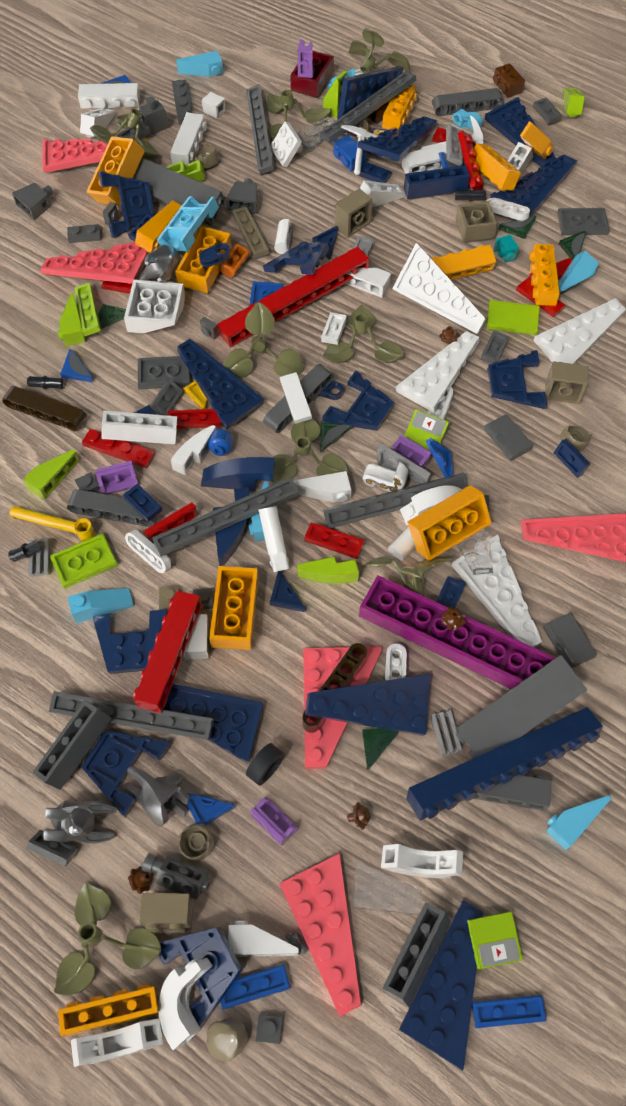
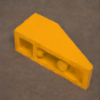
[520,121,554,159]

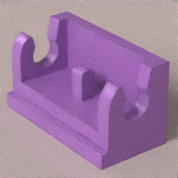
[298,39,313,78]
[391,435,432,469]
[95,461,137,495]
[250,796,298,847]

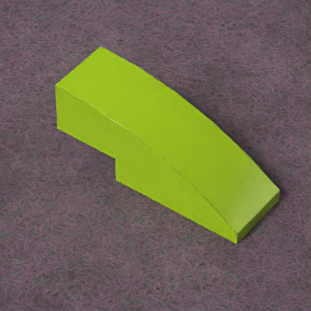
[165,160,205,182]
[297,557,359,584]

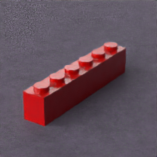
[133,591,202,714]

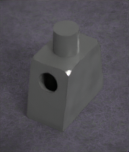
[139,97,171,137]
[226,178,258,214]
[12,183,53,220]

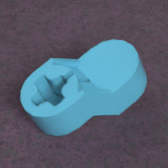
[453,109,483,130]

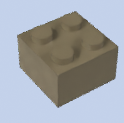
[335,188,372,238]
[456,201,497,242]
[545,361,589,404]
[140,893,194,934]

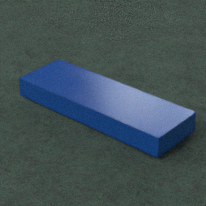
[220,964,291,1010]
[472,995,547,1029]

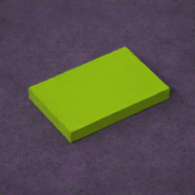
[486,300,539,335]
[50,533,118,589]

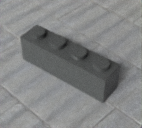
[33,700,112,790]
[473,774,552,811]
[382,902,451,1008]

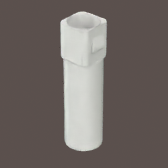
[259,506,289,572]

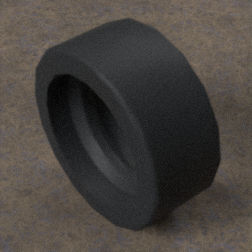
[246,743,284,786]

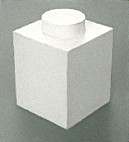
[202,92,226,119]

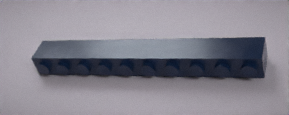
[406,707,603,821]

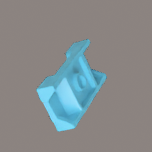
[157,196,219,251]

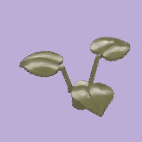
[349,28,410,73]
[266,90,331,139]
[90,109,159,156]
[223,302,304,378]
[323,305,405,363]
[273,419,348,483]
[362,556,452,596]
[54,883,161,995]

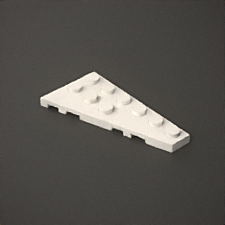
[392,243,487,334]
[534,298,626,364]
[396,331,480,413]
[452,534,542,648]

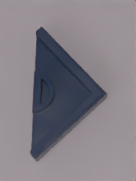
[312,226,338,260]
[270,571,306,612]

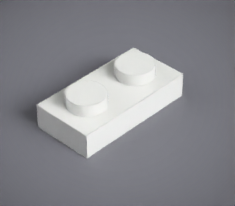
[321,312,347,345]

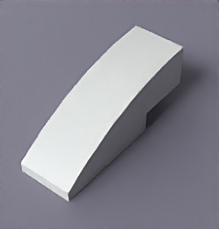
[171,425,216,475]

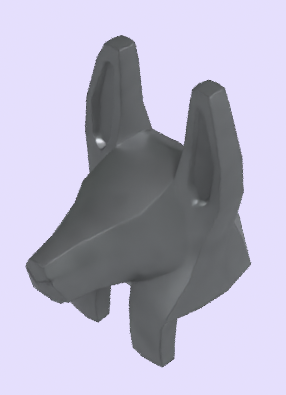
[139,245,180,283]
[124,766,190,826]
[44,800,117,844]

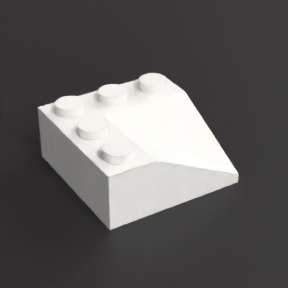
[124,280,185,333]

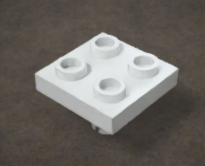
[271,121,303,167]

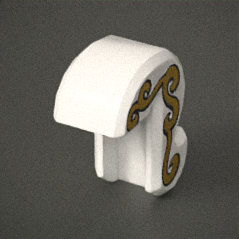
[362,462,408,492]

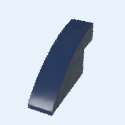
[201,457,275,491]
[213,488,249,566]

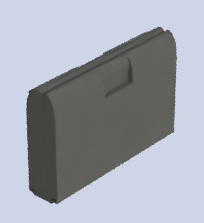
[483,414,533,461]
[543,613,597,668]

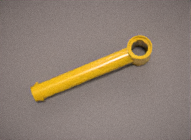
[10,506,95,542]

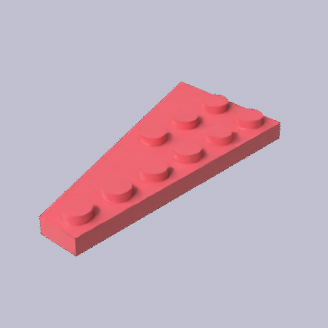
[42,139,108,173]
[520,513,626,562]

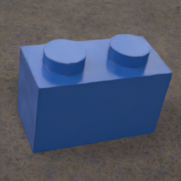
[333,135,367,172]

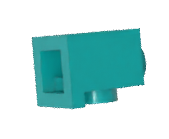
[493,234,519,263]

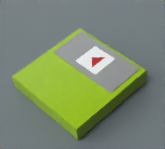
[404,409,449,455]
[467,912,523,969]

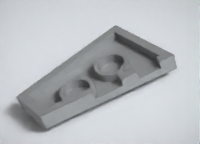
[377,443,431,484]

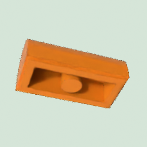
[220,243,251,278]

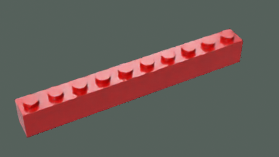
[217,246,369,348]

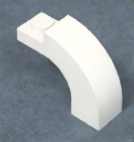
[400,486,462,526]
[381,844,463,878]
[158,958,212,1050]
[71,1018,163,1067]

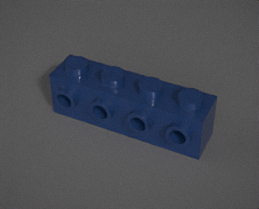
[404,165,470,199]

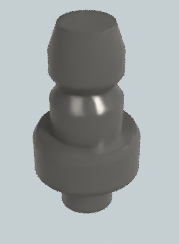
[285,931,309,954]

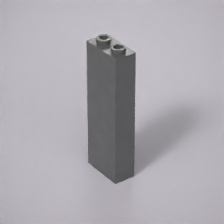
[132,158,225,226]
[456,655,587,758]

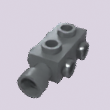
[142,853,210,900]

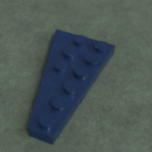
[337,66,404,120]
[484,97,556,167]
[357,116,437,161]
[490,154,577,217]
[177,339,264,430]
[305,674,430,736]
[163,684,264,765]
[399,901,483,1071]

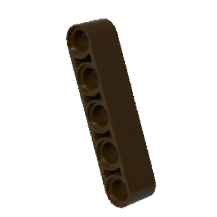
[2,386,87,431]
[302,643,367,733]

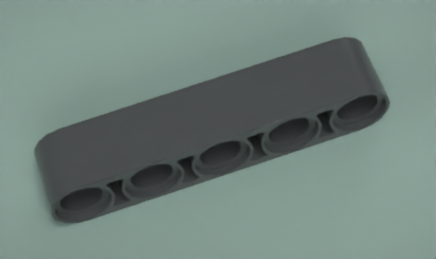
[432,88,505,116]
[263,364,334,433]
[67,489,159,527]

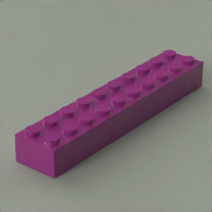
[359,575,556,689]

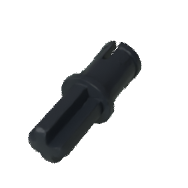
[455,189,486,202]
[27,375,63,390]
[8,540,45,562]

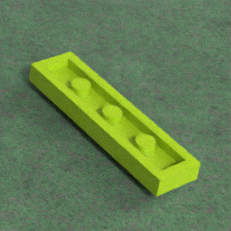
[74,282,101,336]

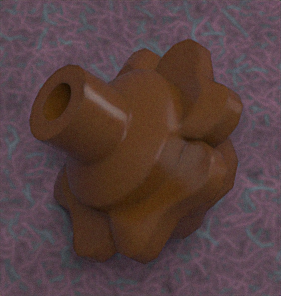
[439,326,460,344]
[441,607,465,630]
[347,802,371,830]
[128,866,152,894]

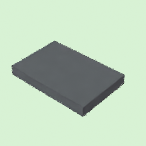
[557,208,610,236]
[138,356,190,390]

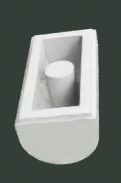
[274,219,292,254]
[388,527,415,561]

